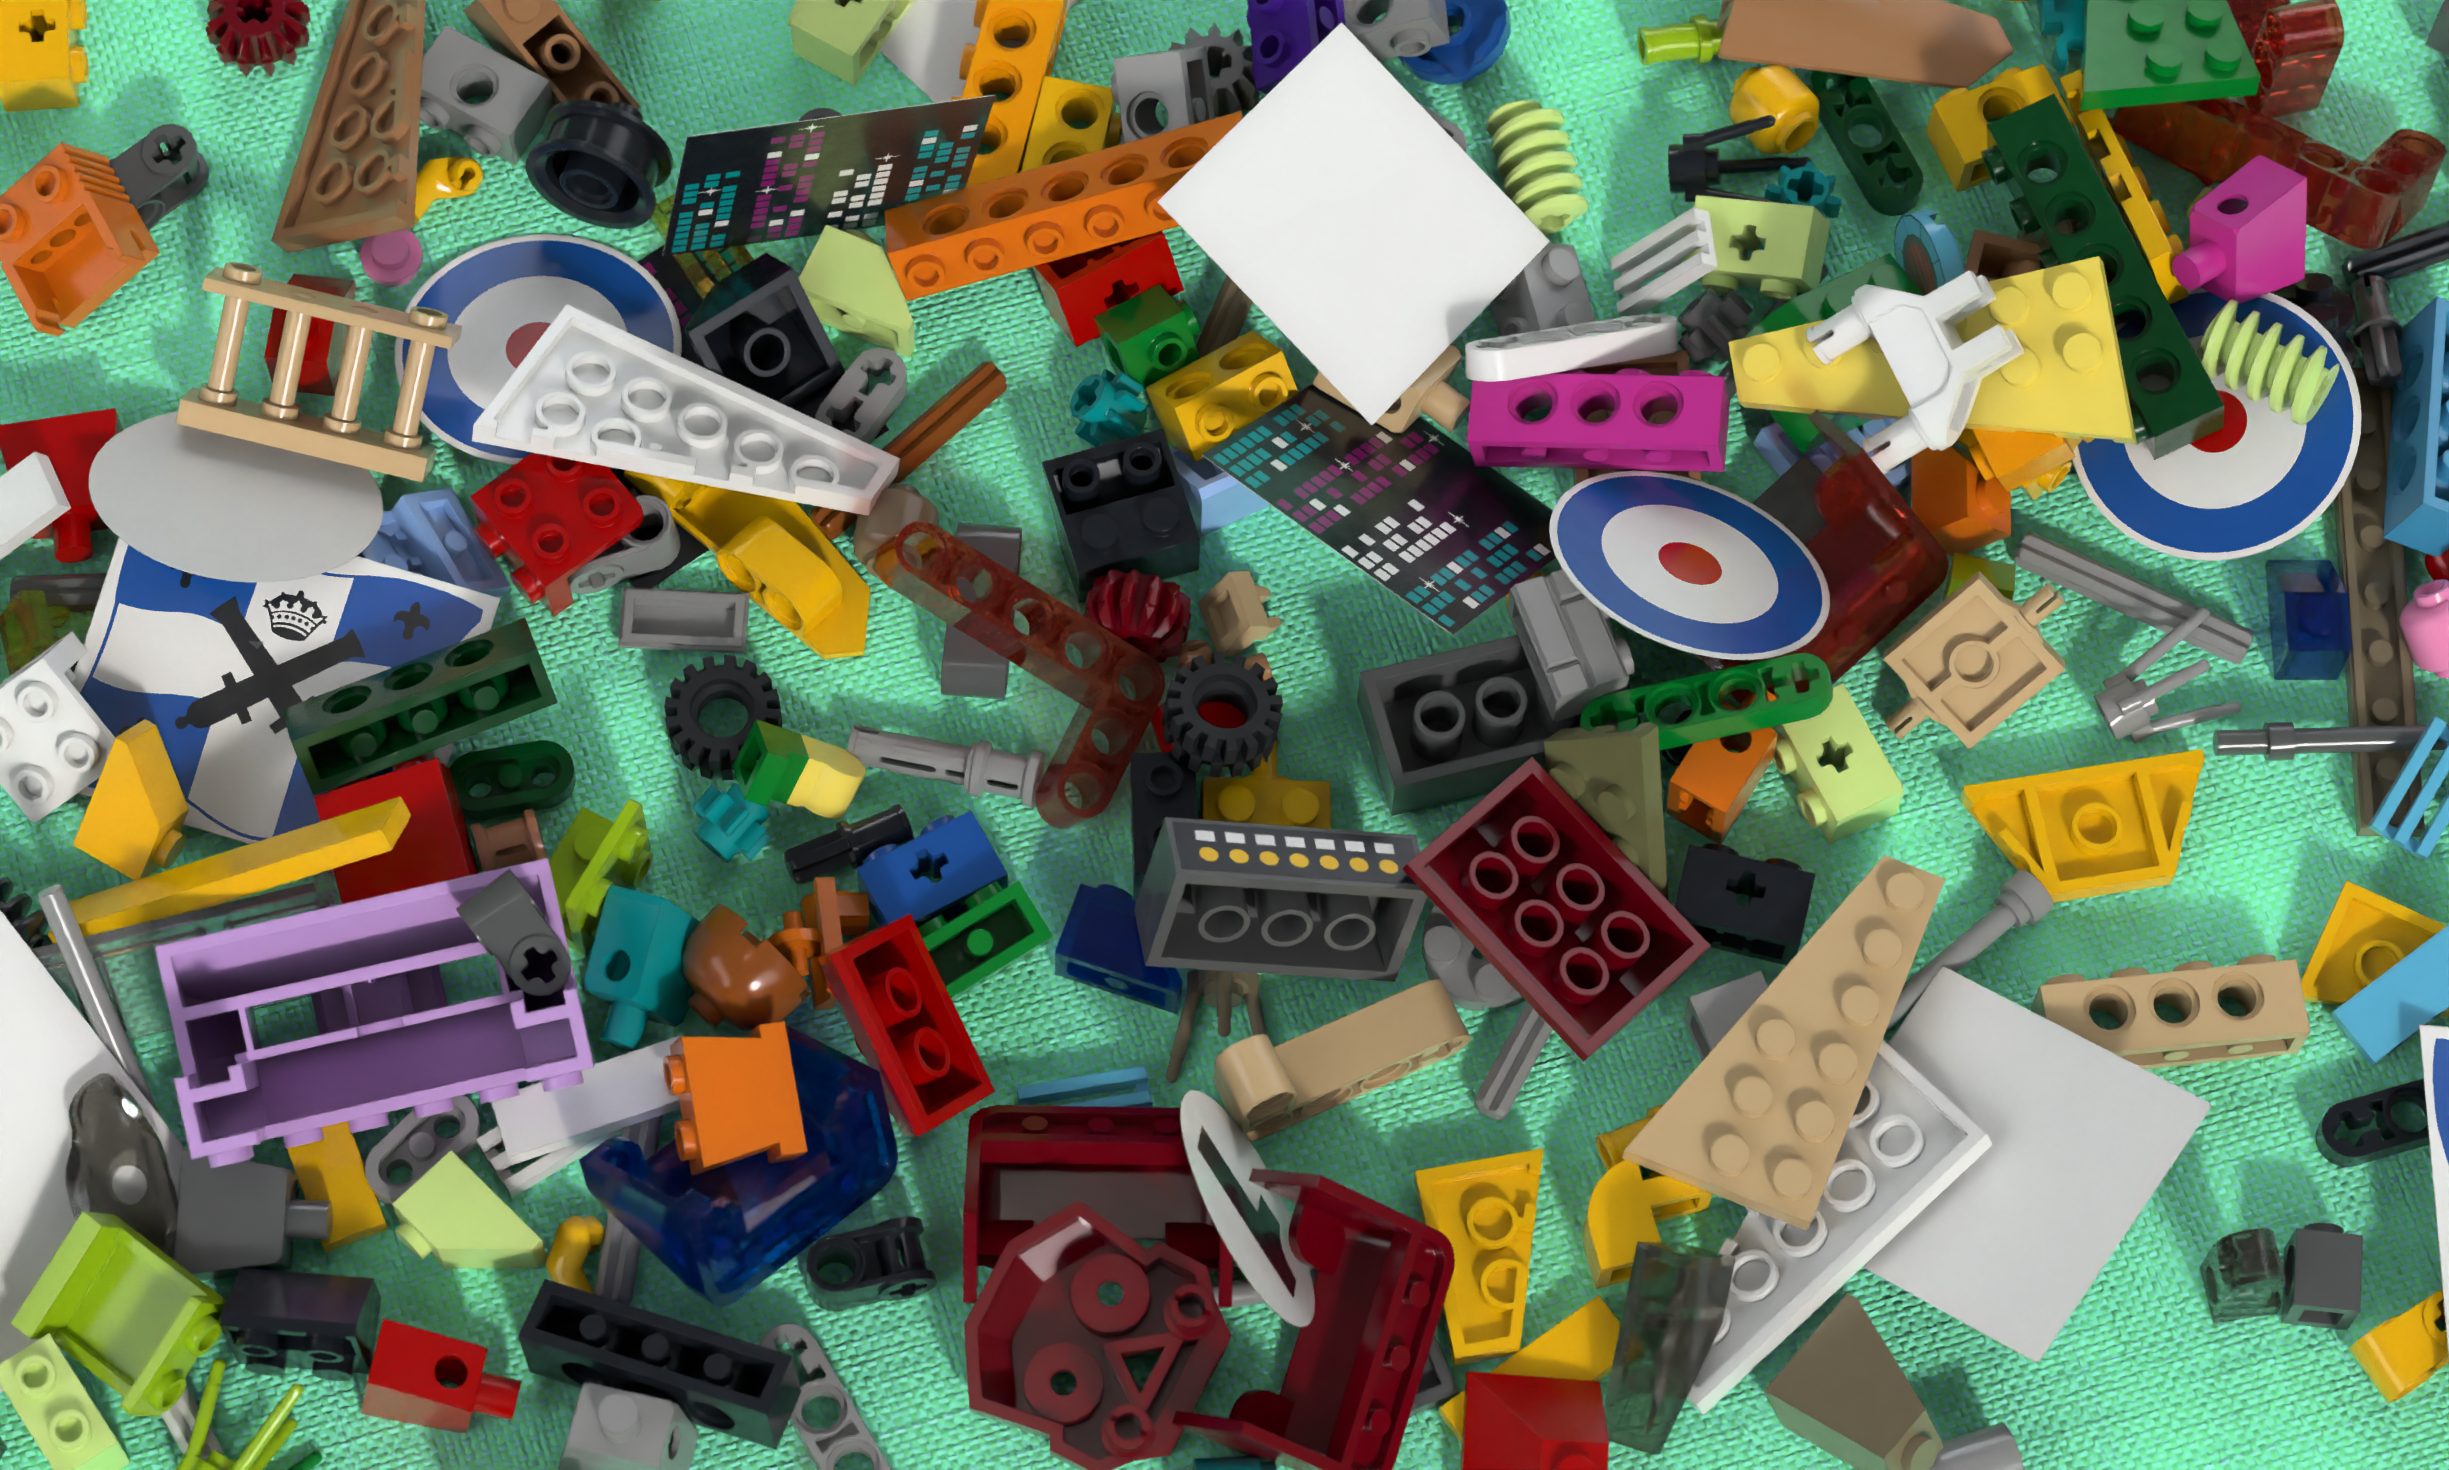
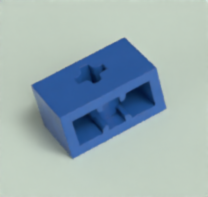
[856,811,1008,928]

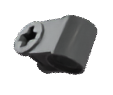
[109,124,209,231]
[456,869,571,996]

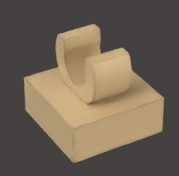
[1198,570,1282,657]

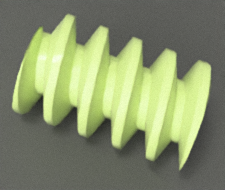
[1486,100,1589,236]
[2196,299,2340,425]

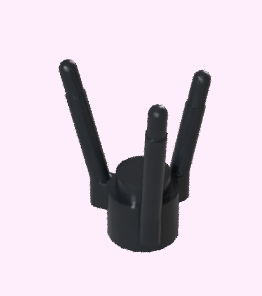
[1668,115,1812,204]

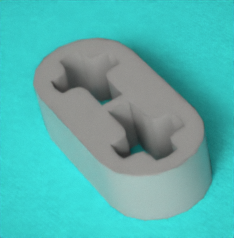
[816,348,908,444]

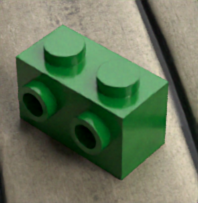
[918,880,1053,1001]

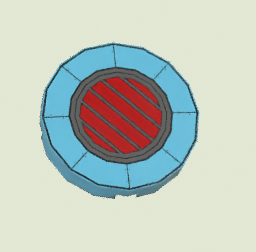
[1894,209,1966,296]

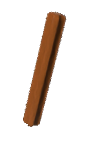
[810,361,1007,540]

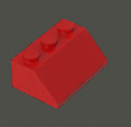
[818,914,995,1137]

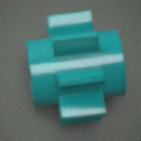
[1764,161,1842,219]
[1070,369,1147,447]
[691,783,771,863]

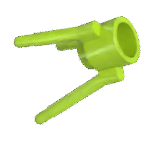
[176,1358,304,1470]

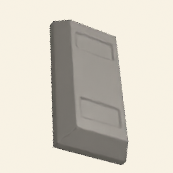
[618,587,750,654]

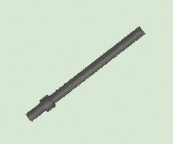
[2213,722,2449,761]

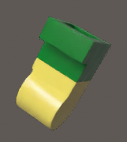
[733,719,866,819]

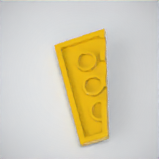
[2059,69,2189,305]

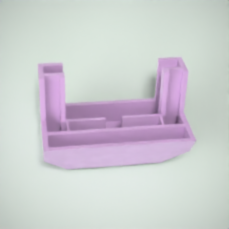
[155,858,594,1168]

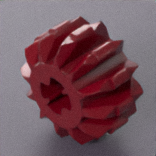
[206,0,311,77]
[1083,569,1191,664]

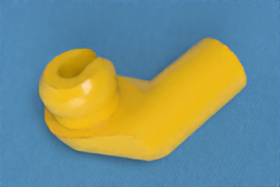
[414,157,483,223]

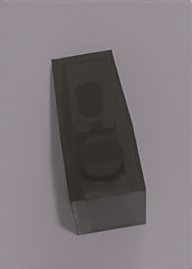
[1604,1241,1736,1455]

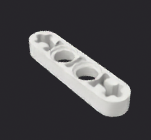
[1465,314,1678,382]

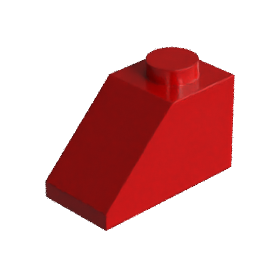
[264,274,356,396]

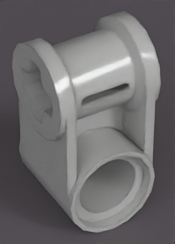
[567,495,681,594]

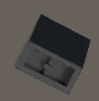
[1042,429,1200,603]
[220,1268,381,1381]

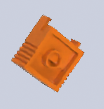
[0,142,160,337]

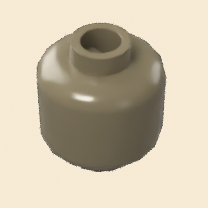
[853,483,939,582]

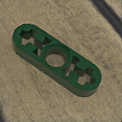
[1808,70,1923,216]

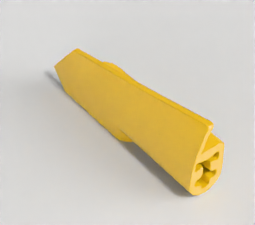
[623,470,871,660]

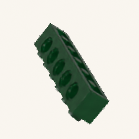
[1981,94,2224,460]

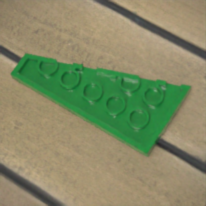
[2080,0,2261,111]

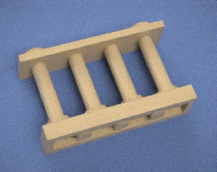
[176,262,463,483]

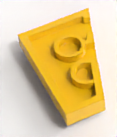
[1414,1148,1543,1366]

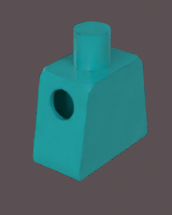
[584,884,700,1051]

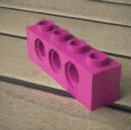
[1467,369,1730,472]

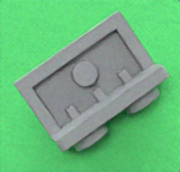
[1490,243,1595,337]

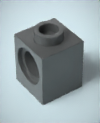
[2281,1223,2363,1330]

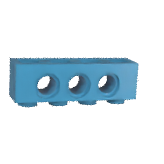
[2383,297,2449,557]

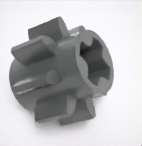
[1677,288,1753,365]

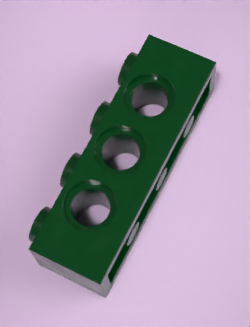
[282,618,558,796]

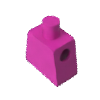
[2172,155,2307,304]

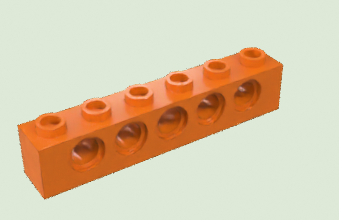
[885,111,1243,302]

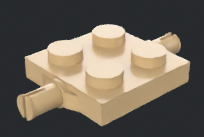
[1883,571,2066,749]

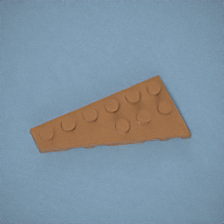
[271,0,426,253]

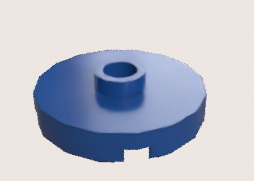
[1399,0,1511,85]

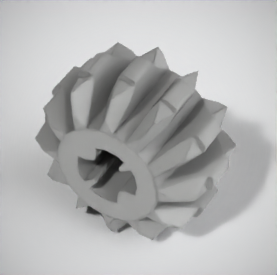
[1168,22,1259,118]

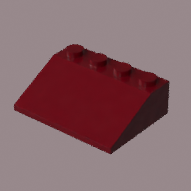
[1402,757,1711,1062]

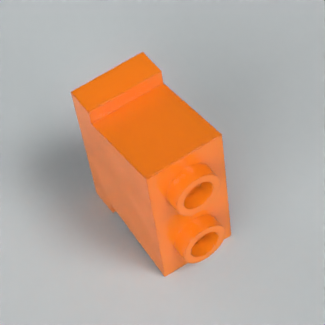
[663,1021,807,1176]

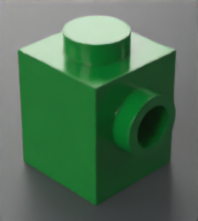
[1094,284,1200,390]

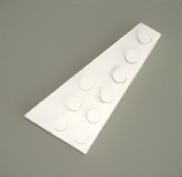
[472,304,900,516]
[1654,1040,1993,1416]

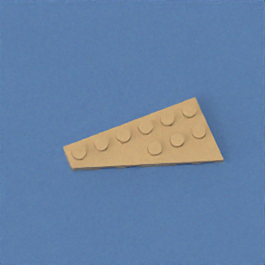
[1622,855,1945,1231]

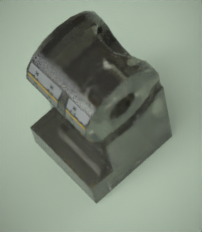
[2200,1228,2286,1324]

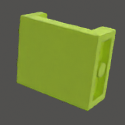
[11,1211,226,1416]

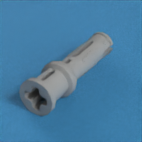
[847,724,1045,808]

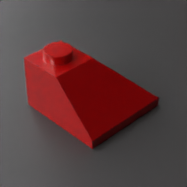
[1460,1371,1609,1470]

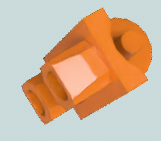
[767,877,870,1010]

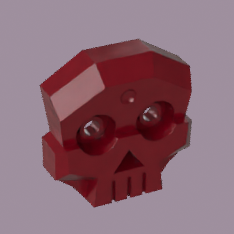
[964,1200,1231,1470]

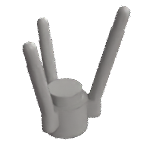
[2093,607,2242,743]

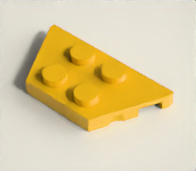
[1960,749,2205,903]

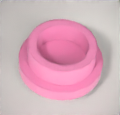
[360,229,423,287]

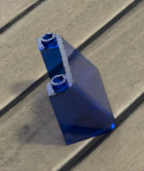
[579,1021,898,1307]

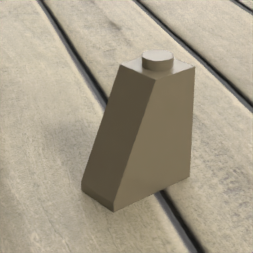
[1764,1293,1944,1470]

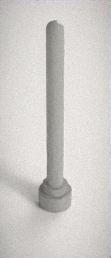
[1885,869,2054,1033]

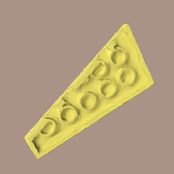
[1728,256,2137,445]

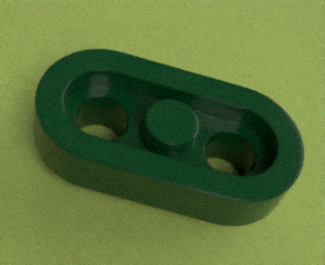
[449,740,576,820]

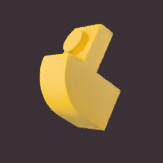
[1583,1160,1712,1289]

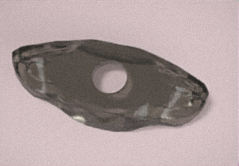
[66,1073,178,1260]

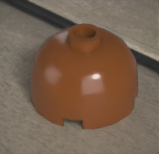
[682,903,811,1031]

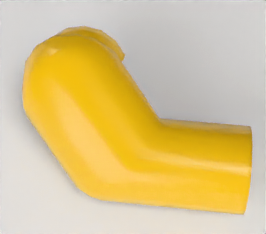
[546,1215,605,1294]

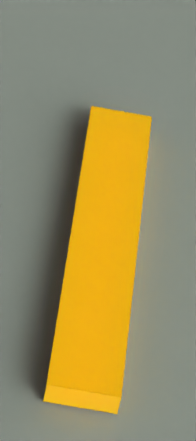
[48,796,411,953]

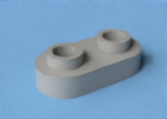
[365,1095,481,1207]

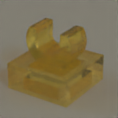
[0,590,70,676]

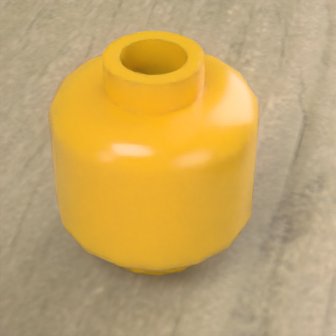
[1729,64,1819,154]

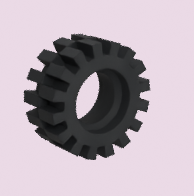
[1161,652,1283,778]
[664,655,782,781]

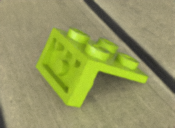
[549,798,654,956]

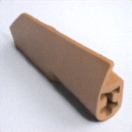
[1717,0,2014,89]

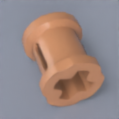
[470,808,547,872]

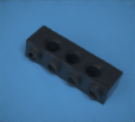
[518,1279,801,1450]

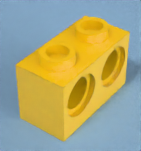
[1021,76,1123,172]
[1146,331,1298,461]

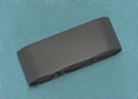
[941,522,1022,700]

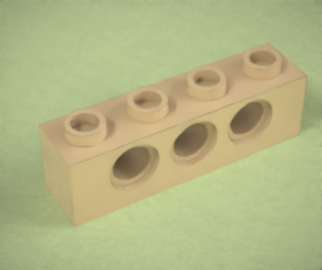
[2030,954,2311,1069]

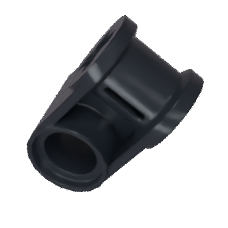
[806,1217,937,1312]

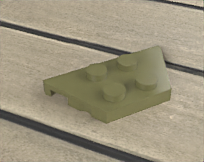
[1544,722,1669,901]

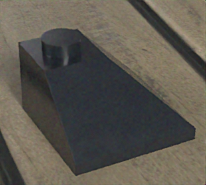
[684,253,845,407]

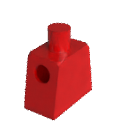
[0,408,123,563]
[360,1319,521,1433]

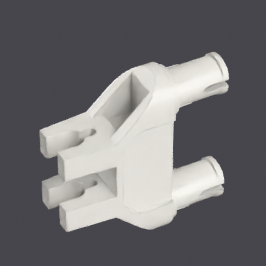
[1806,270,2025,475]

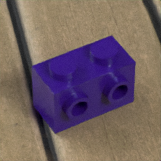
[1246,0,1346,95]

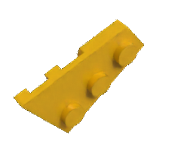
[2300,880,2449,1018]

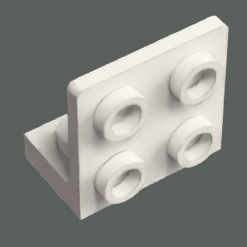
[0,631,115,822]

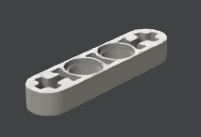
[759,1324,891,1470]

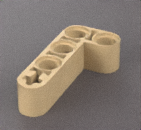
[1213,979,1471,1142]

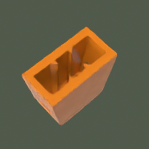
[1666,690,1778,845]

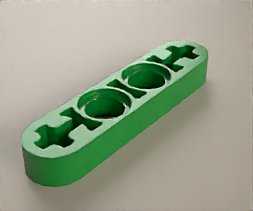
[1580,653,1833,751]

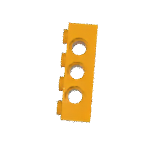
[950,0,1068,188]

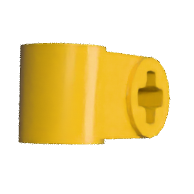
[2349,1289,2449,1404]

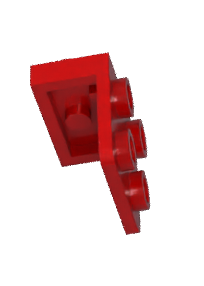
[470,453,644,617]

